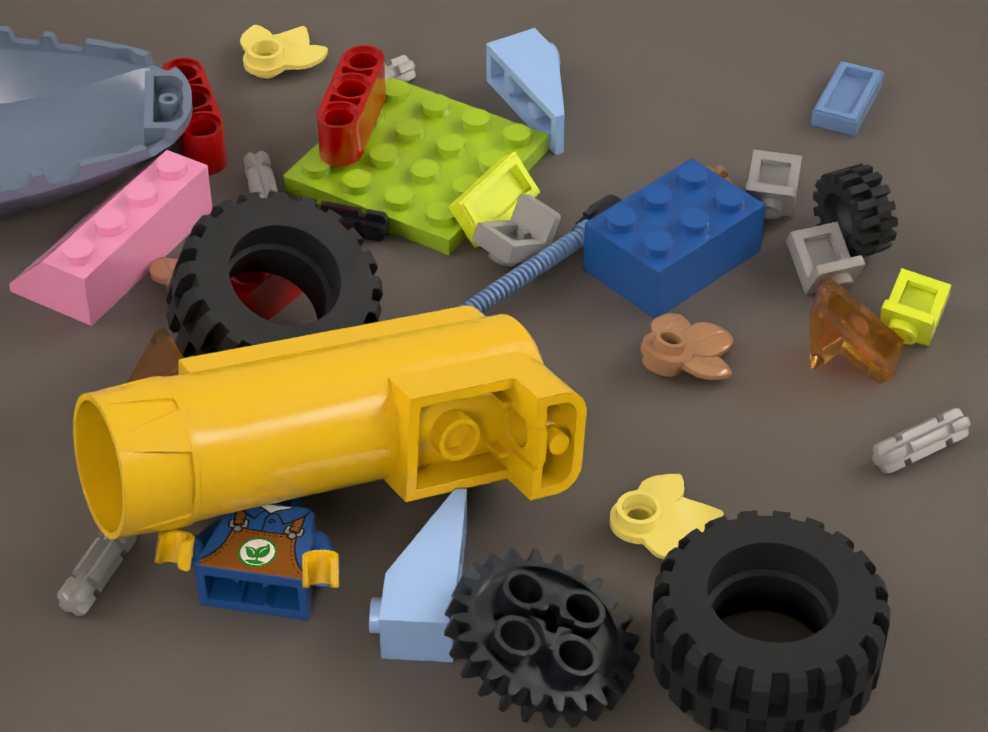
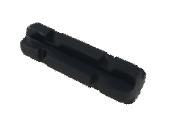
[296,197,389,241]

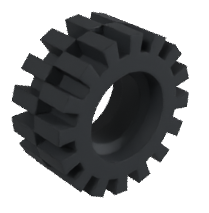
[813,163,898,258]

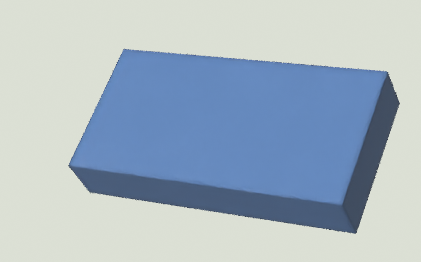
[810,61,884,136]

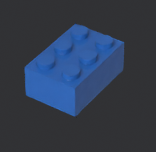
[583,158,765,319]

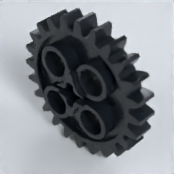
[444,548,640,728]

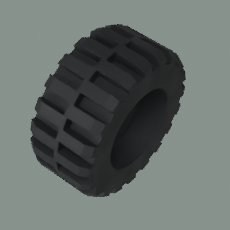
[166,192,383,358]
[649,510,891,732]

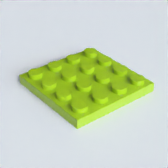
[283,78,550,256]

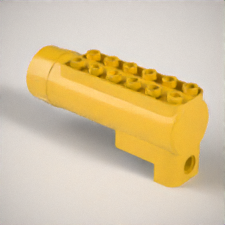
[73,306,587,539]

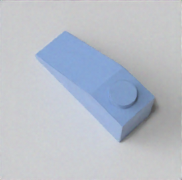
[486,28,565,155]
[369,488,467,662]

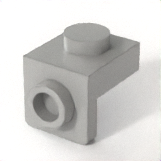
[745,149,802,219]
[472,194,561,267]
[785,222,866,296]

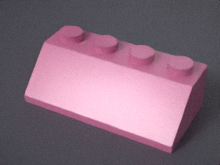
[9,150,212,326]

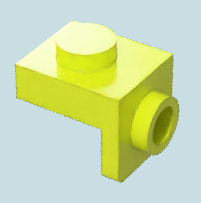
[879,268,952,347]

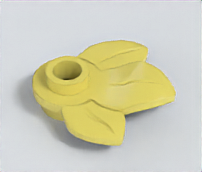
[240,25,328,79]
[609,474,724,560]

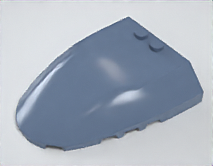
[0,26,193,218]

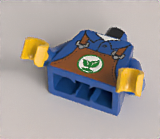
[154,498,342,620]

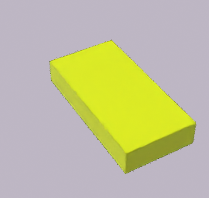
[448,151,540,248]

